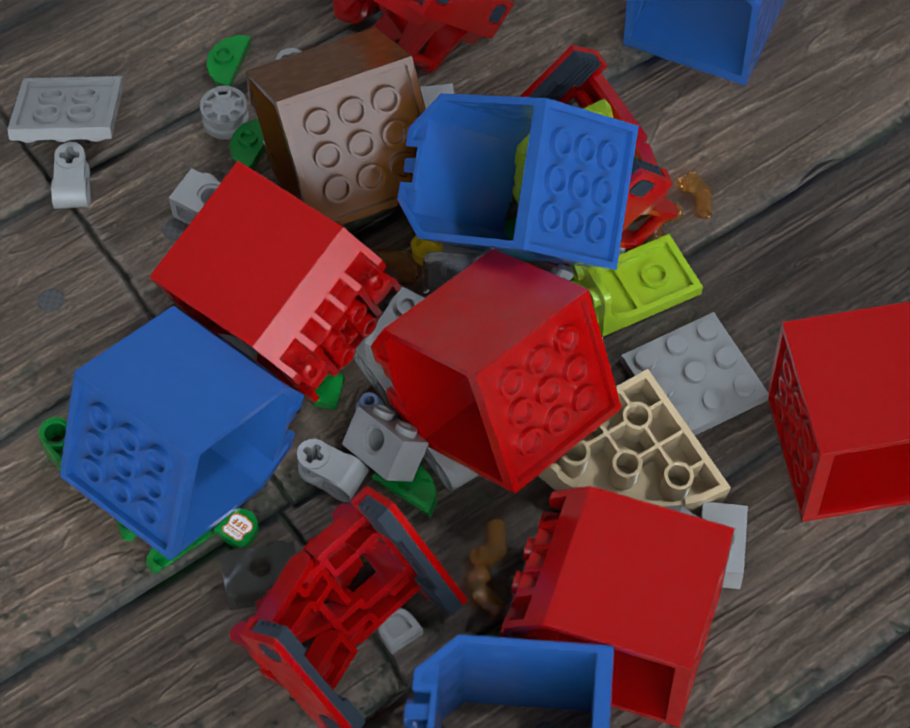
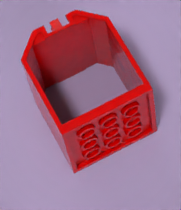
[149,161,402,403]
[370,249,622,494]
[767,301,910,522]
[501,486,735,728]

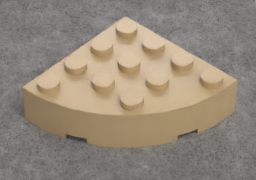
[538,369,731,515]

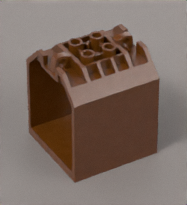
[246,27,426,225]

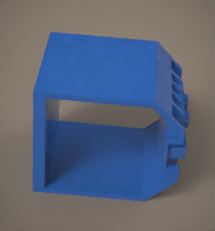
[623,0,786,86]
[397,93,639,270]
[60,306,304,560]
[404,635,614,728]

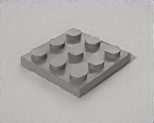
[8,76,124,143]
[621,312,769,435]

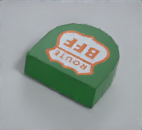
[213,509,259,554]

